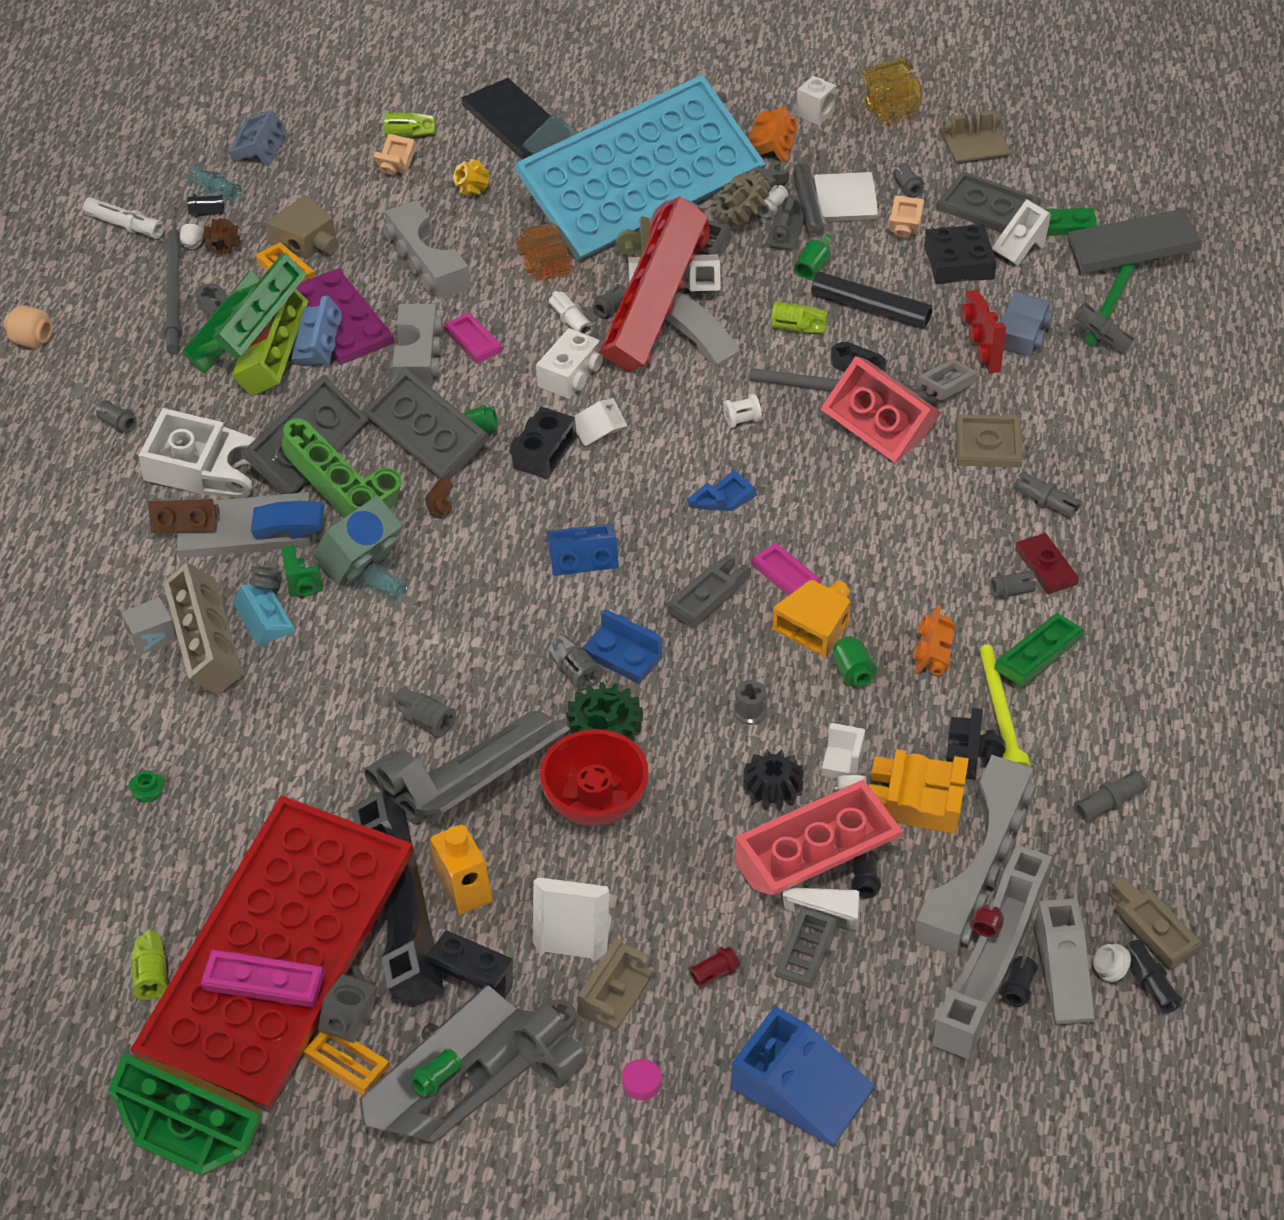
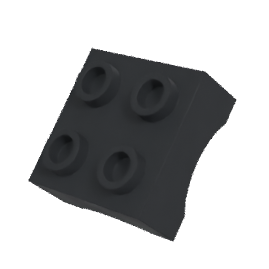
[924,224,997,285]

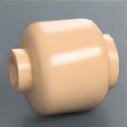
[4,305,53,348]

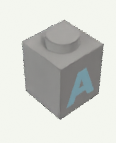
[121,597,177,656]

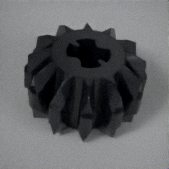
[743,749,804,810]

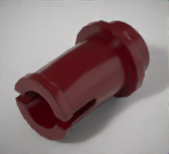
[688,946,740,989]

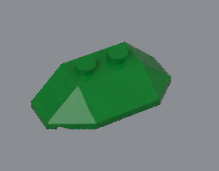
[108,1053,263,1175]

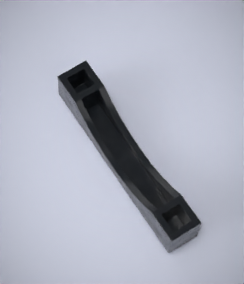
[351,791,445,1008]

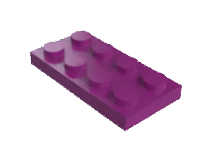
[296,268,395,365]

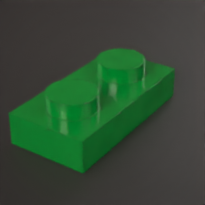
[1045,207,1098,236]

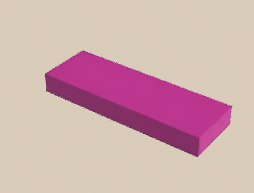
[200,950,325,1008]

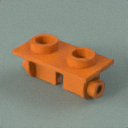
[913,604,955,676]

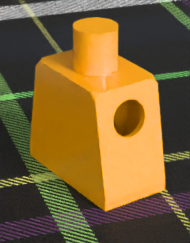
[772,580,851,658]
[430,824,493,915]

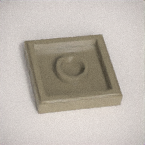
[955,414,1023,468]

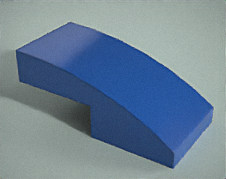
[251,501,325,540]

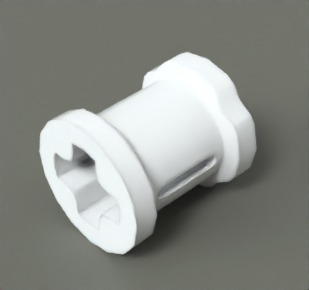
[723,394,762,429]

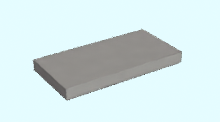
[177,492,311,558]

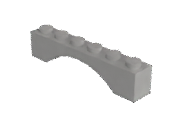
[914,755,1036,955]
[933,844,1052,1060]

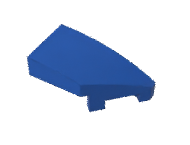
[687,470,757,511]

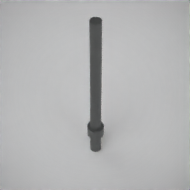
[163,229,182,354]
[750,368,937,404]

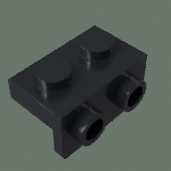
[428,930,513,999]

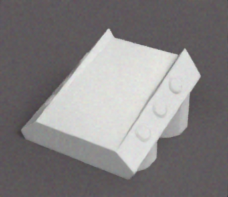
[533,877,612,963]

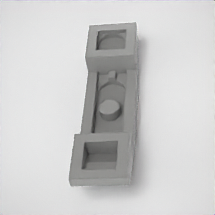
[665,292,740,367]

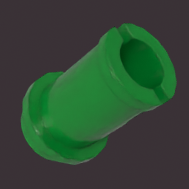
[410,1048,462,1097]

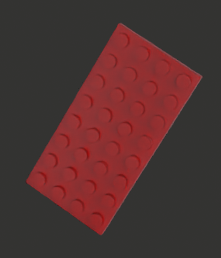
[130,795,414,1112]

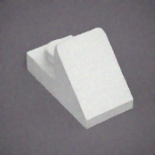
[992,199,1051,266]

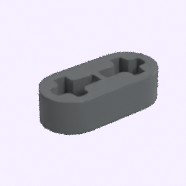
[196,284,228,319]

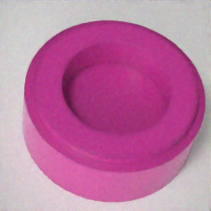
[622,1059,662,1100]

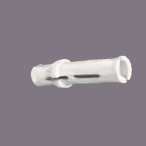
[83,197,164,239]

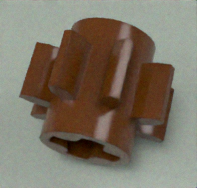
[203,218,240,255]

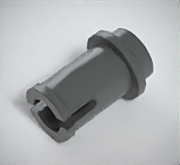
[893,163,924,197]
[593,284,627,318]
[96,400,137,433]
[990,570,1036,599]

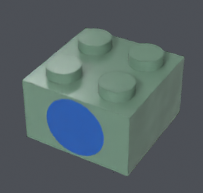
[313,495,403,585]

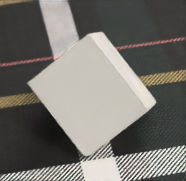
[573,398,627,446]
[821,723,865,778]

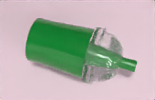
[794,234,834,280]

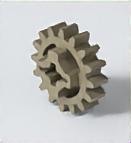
[711,170,771,227]

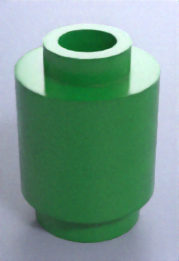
[833,636,877,687]

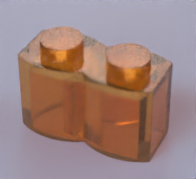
[516,223,571,281]

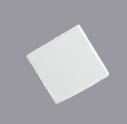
[814,172,878,222]

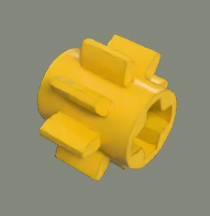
[453,159,489,196]

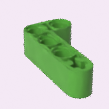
[281,418,402,518]

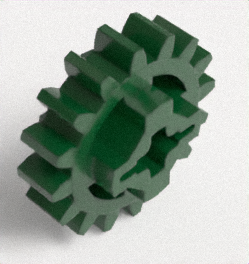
[566,682,643,741]

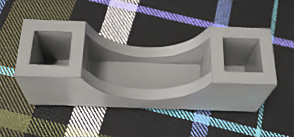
[383,200,470,299]

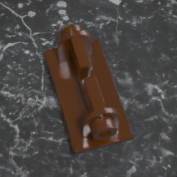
[148,498,220,533]

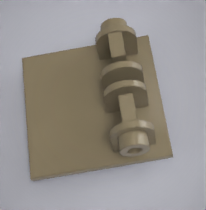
[940,110,1011,163]

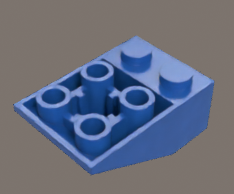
[731,1006,875,1147]

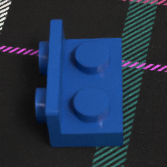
[546,523,619,576]
[583,609,662,684]

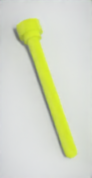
[980,644,1032,768]

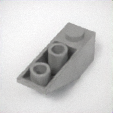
[1035,898,1095,1024]

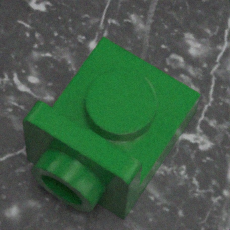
[281,545,323,597]

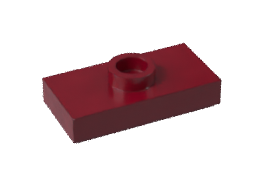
[1015,532,1079,595]

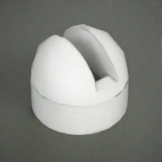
[180,224,204,250]

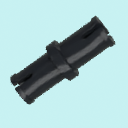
[1124,940,1183,1014]

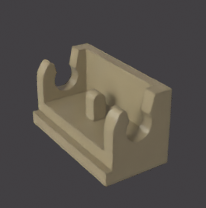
[578,938,653,1032]

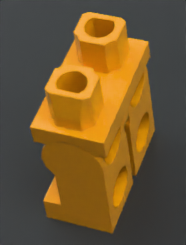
[869,749,969,834]

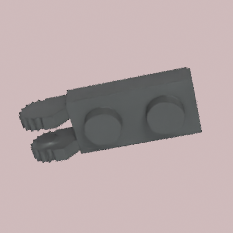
[667,555,752,628]

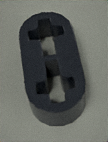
[830,342,886,372]

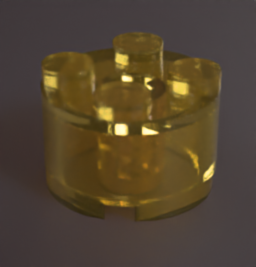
[862,57,922,122]

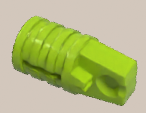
[384,112,435,138]
[771,301,828,333]
[131,929,168,1000]

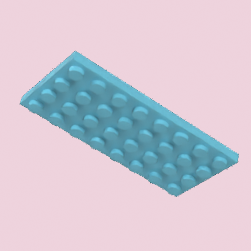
[514,74,766,262]

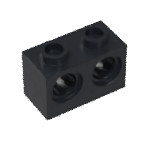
[510,406,576,480]

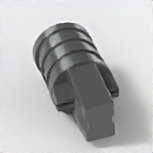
[548,633,603,691]
[393,687,456,737]

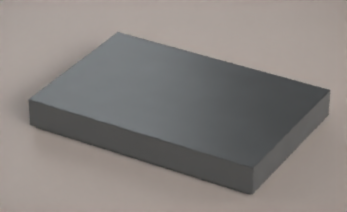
[936,171,1041,233]

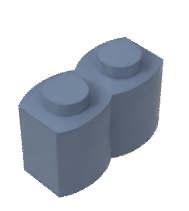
[1001,292,1054,356]

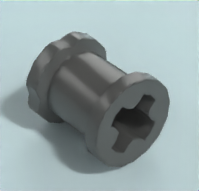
[735,680,767,725]

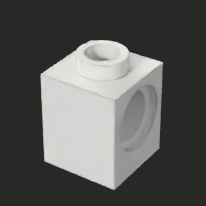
[796,76,836,125]

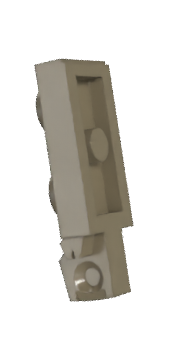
[1109,876,1202,970]

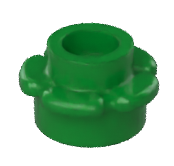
[128,770,165,802]

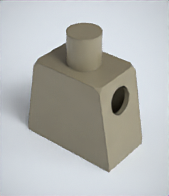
[265,195,339,259]

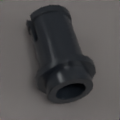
[187,194,224,217]
[851,850,881,899]
[1001,956,1038,1007]

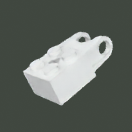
[139,408,255,498]

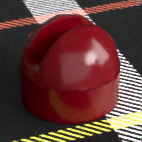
[970,905,1004,938]

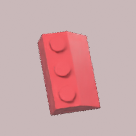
[821,356,942,463]

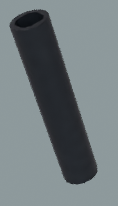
[811,271,933,328]

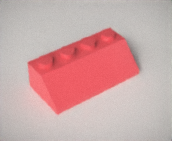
[735,779,903,895]

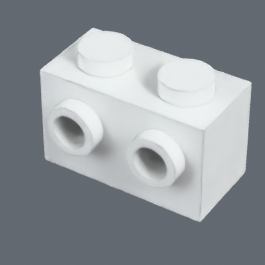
[536,328,603,399]

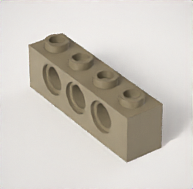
[163,562,243,695]

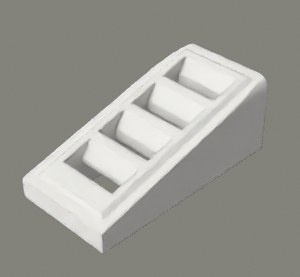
[783,888,860,931]

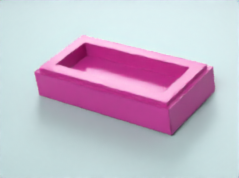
[443,313,503,364]
[751,543,821,596]

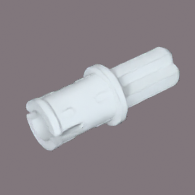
[549,291,594,335]

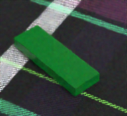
[994,613,1084,687]

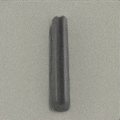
[793,162,825,235]

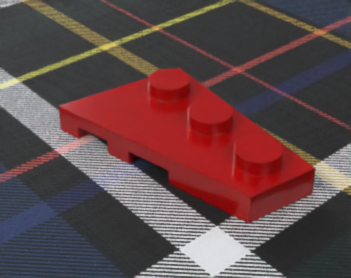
[960,290,1006,374]

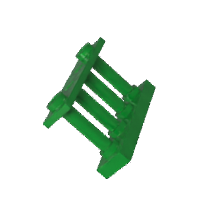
[181,253,307,373]

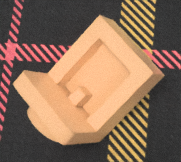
[373,134,417,175]
[889,196,924,238]

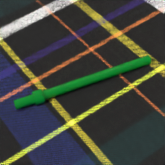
[1085,263,1137,346]

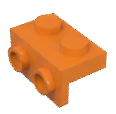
[748,106,798,162]

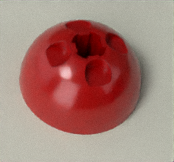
[540,729,649,826]

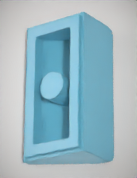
[233,585,295,646]

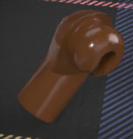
[425,477,453,517]

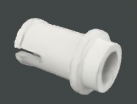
[757,185,788,218]

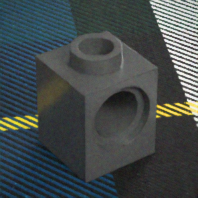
[318,974,377,1043]

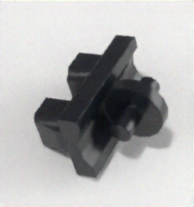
[946,708,1006,780]

